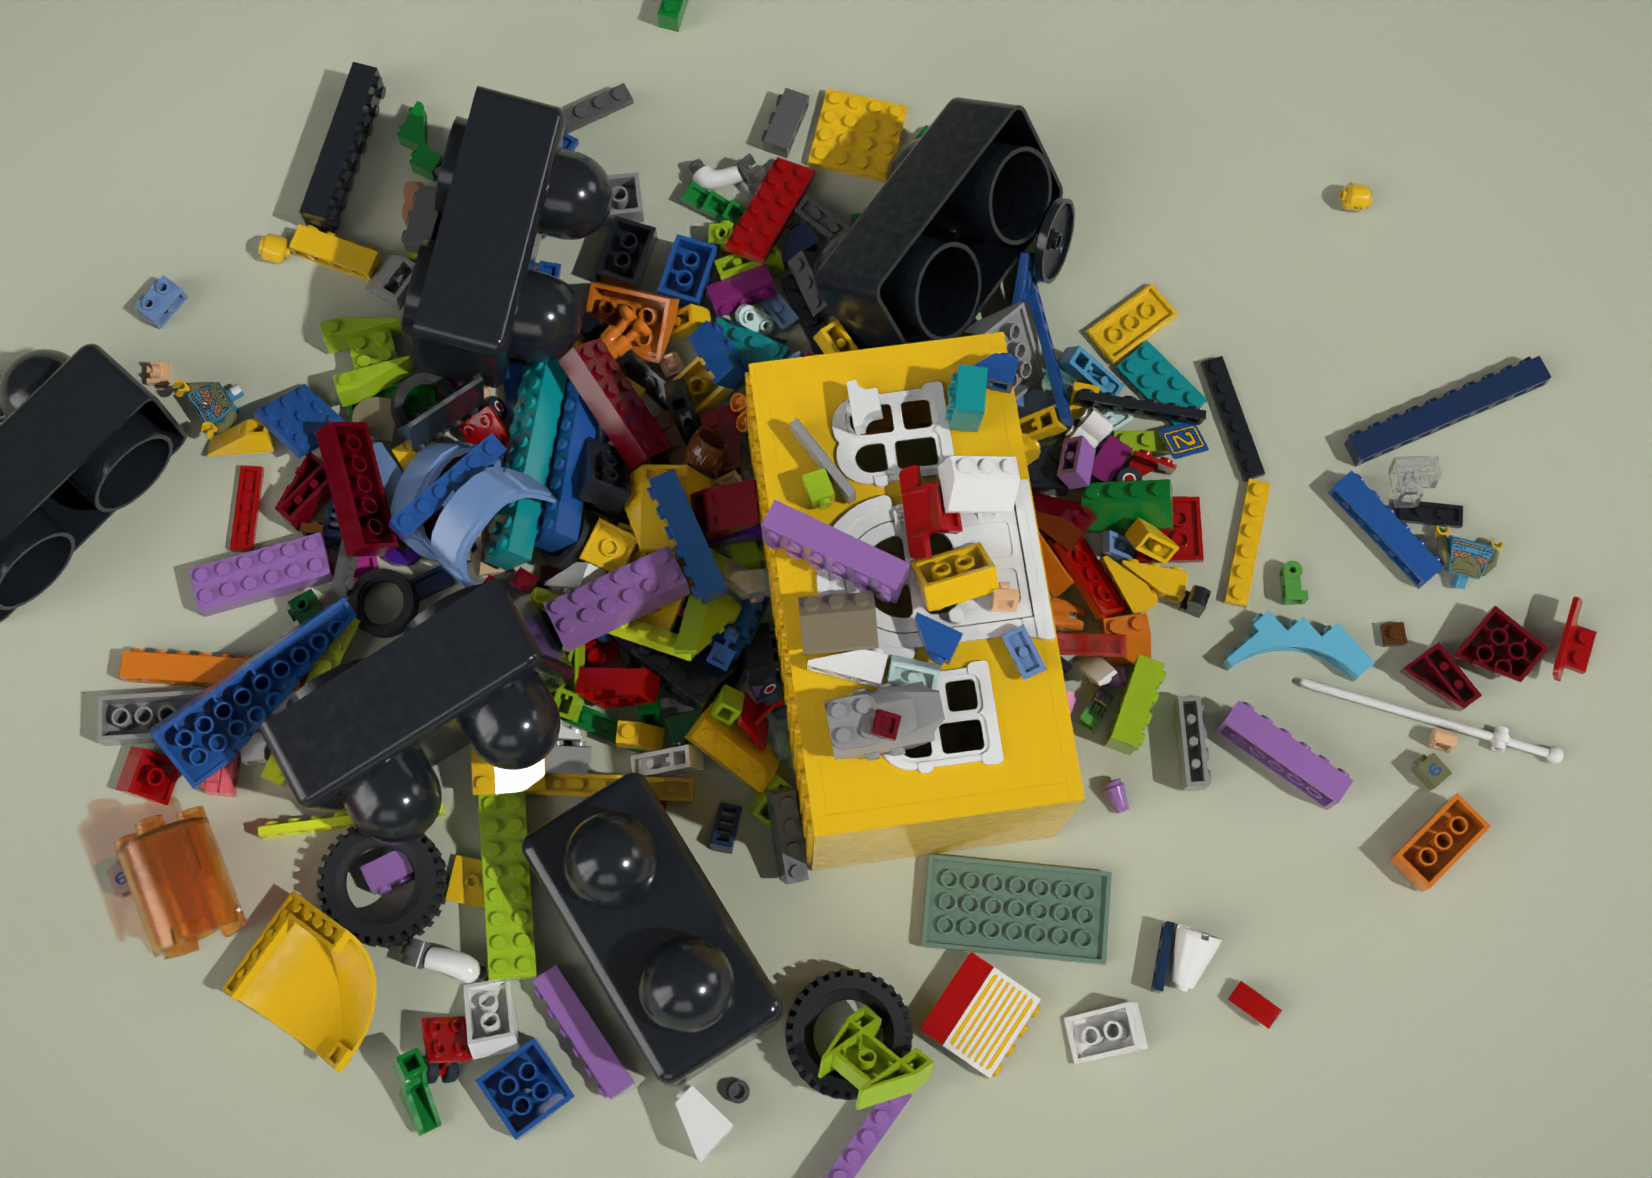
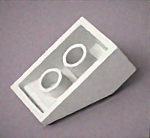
[463,980,520,1060]
[1064,1002,1148,1064]

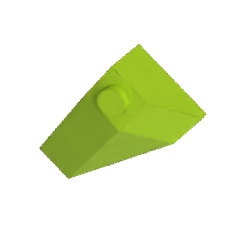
[674,591,742,654]

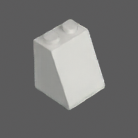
[675,1085,734,1162]

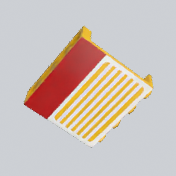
[918,951,1041,1079]

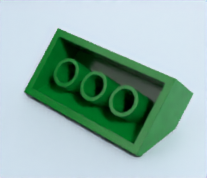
[1081,479,1173,533]

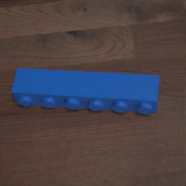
[388,433,507,542]
[647,469,728,605]
[1328,470,1444,588]

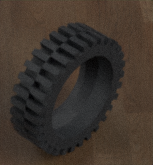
[316,826,449,948]
[785,969,913,1100]

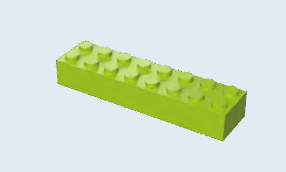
[477,791,537,983]

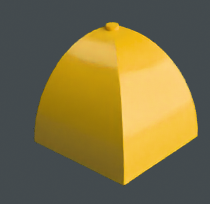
[221,890,376,1073]

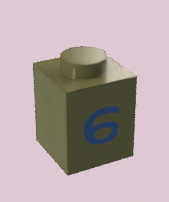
[1411,752,1452,791]

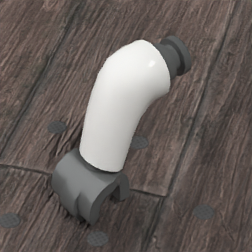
[688,153,767,190]
[401,937,487,983]

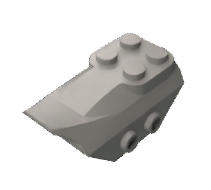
[823,681,945,761]

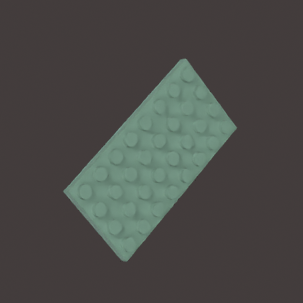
[921,854,1112,965]

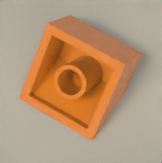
[1099,613,1151,667]

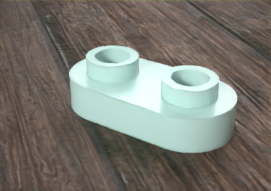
[735,304,775,336]

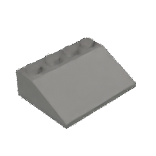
[963,302,1044,401]

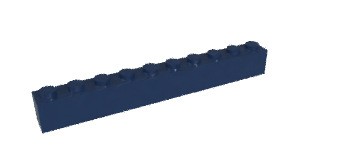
[1344,356,1552,466]

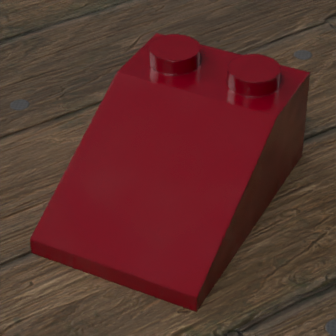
[1032,492,1098,551]

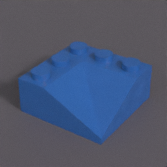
[475,1038,575,1140]

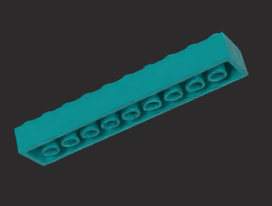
[484,357,567,571]

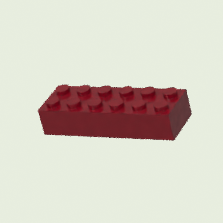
[558,338,673,472]
[316,422,399,557]

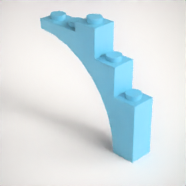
[1222,611,1375,681]

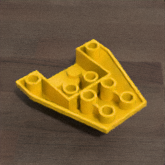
[624,465,710,552]

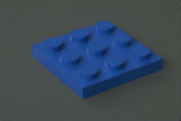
[254,384,346,458]

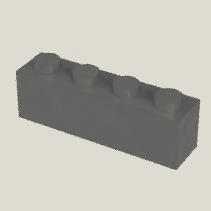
[765,786,809,885]

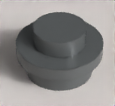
[726,1079,750,1104]

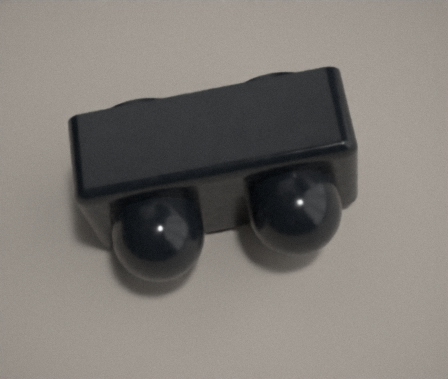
[402,86,613,388]
[813,97,1063,350]
[0,343,187,623]
[259,579,574,845]
[522,773,783,1087]

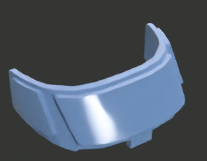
[390,440,504,565]
[430,467,556,588]

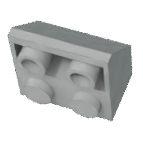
[364,254,415,310]

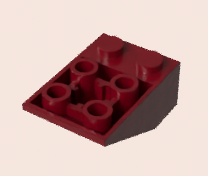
[690,479,761,540]

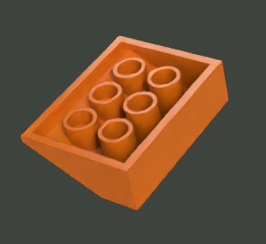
[581,282,680,363]

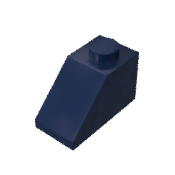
[782,221,820,270]

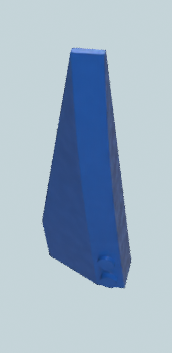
[149,597,357,789]

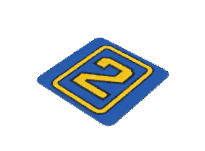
[1159,423,1209,459]

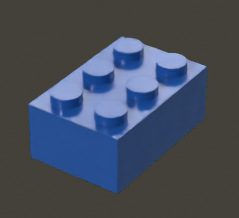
[657,234,719,308]

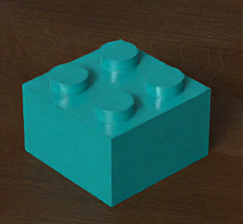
[945,364,988,432]

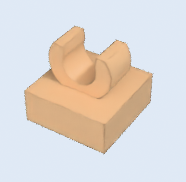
[658,351,685,380]
[146,361,171,386]
[991,582,1020,612]

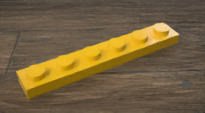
[1224,478,1271,608]

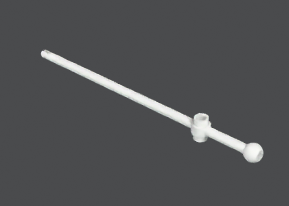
[1299,678,1564,764]

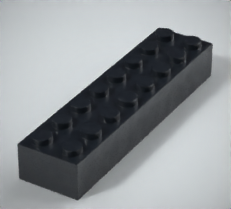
[299,62,386,233]

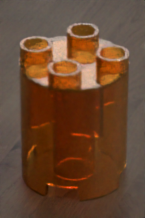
[113,806,247,960]

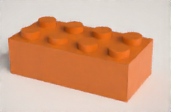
[1389,793,1491,892]

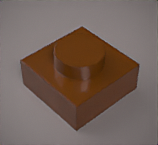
[300,521,327,539]
[1380,622,1408,647]

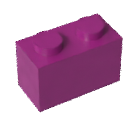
[1091,435,1133,482]

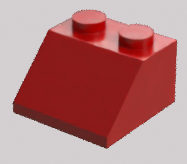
[115,746,180,806]

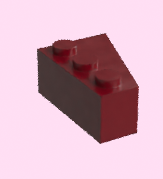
[698,404,741,477]
[275,452,331,532]
[1399,642,1482,712]

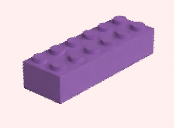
[761,500,910,603]
[189,532,334,617]
[543,546,691,652]
[1215,701,1353,810]

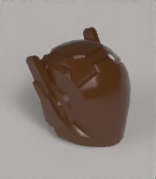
[682,425,727,479]

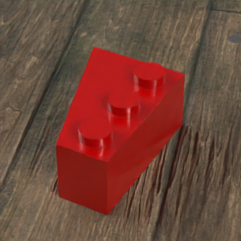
[574,667,661,709]

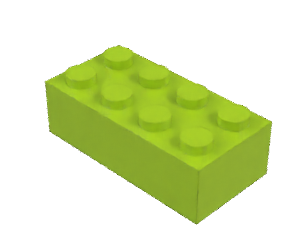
[1105,654,1166,755]

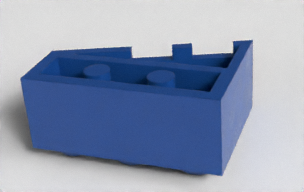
[688,321,749,389]

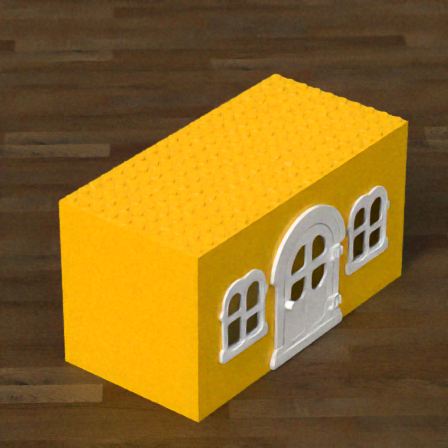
[745,332,1085,871]

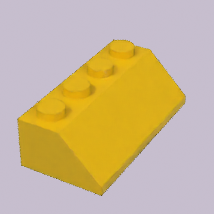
[685,701,782,794]

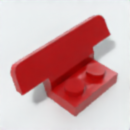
[899,465,963,560]
[1553,596,1597,682]

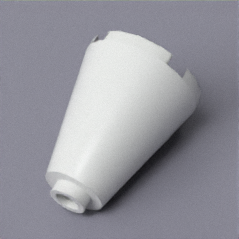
[1171,924,1222,992]

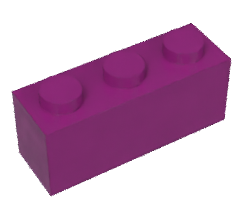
[706,264,777,318]

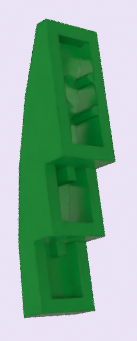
[680,181,746,225]

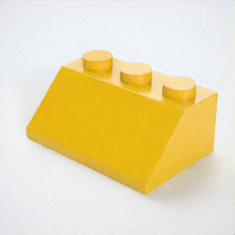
[910,542,999,612]

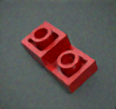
[1228,981,1283,1029]

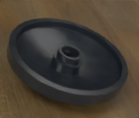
[1034,197,1075,284]

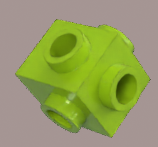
[708,220,736,253]

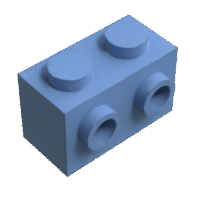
[135,275,188,329]

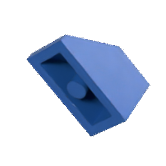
[973,353,1019,393]
[914,612,963,665]

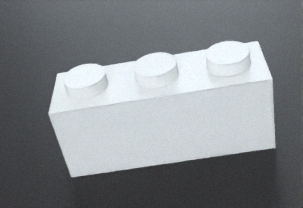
[938,456,1020,513]

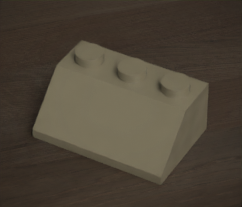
[798,591,879,655]

